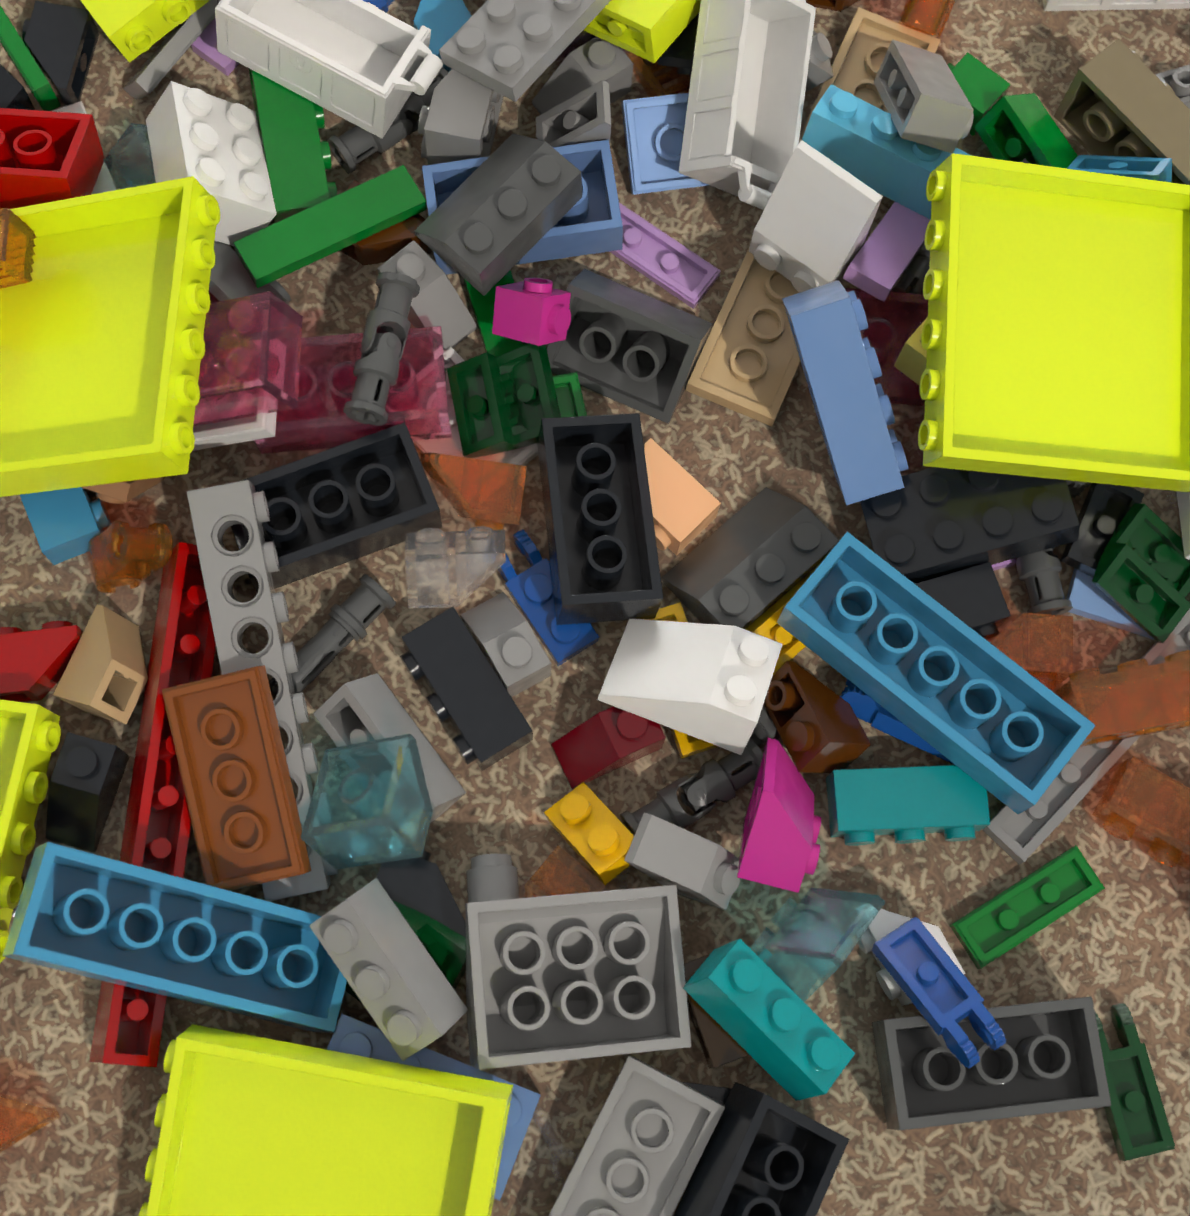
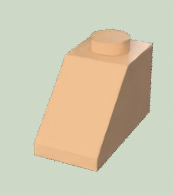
[644,438,721,556]

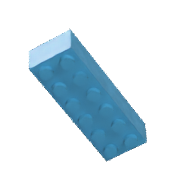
[776,532,1096,814]
[2,842,347,1032]

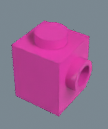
[492,277,571,346]

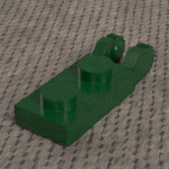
[1095,1003,1175,1161]

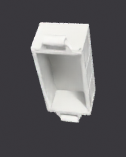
[215,0,443,139]
[678,0,816,210]

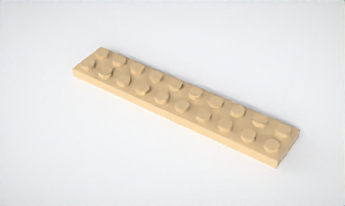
[686,7,941,427]

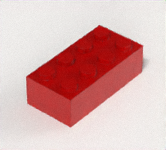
[0,108,105,211]

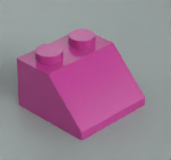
[737,738,821,893]

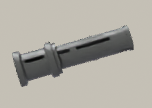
[269,574,396,696]

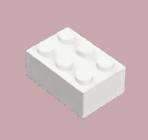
[146,81,276,246]

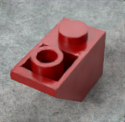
[0,621,83,702]

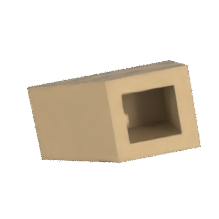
[53,604,148,725]

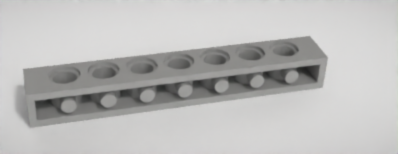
[186,480,338,901]

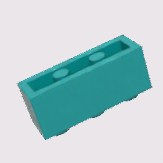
[826,765,991,846]
[683,938,855,1101]

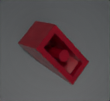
[551,706,666,789]

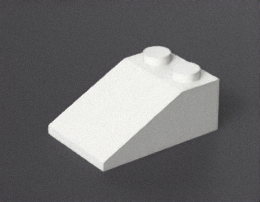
[749,140,883,293]
[597,619,783,755]

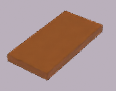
[162,665,312,891]

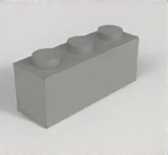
[874,40,974,153]
[313,673,466,836]
[309,878,468,1061]

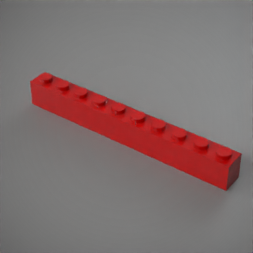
[89,542,216,1068]

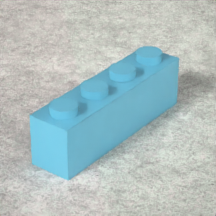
[802,84,972,220]

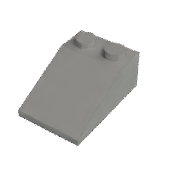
[418,69,504,165]

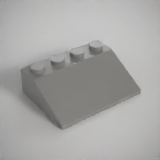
[465,885,691,1070]

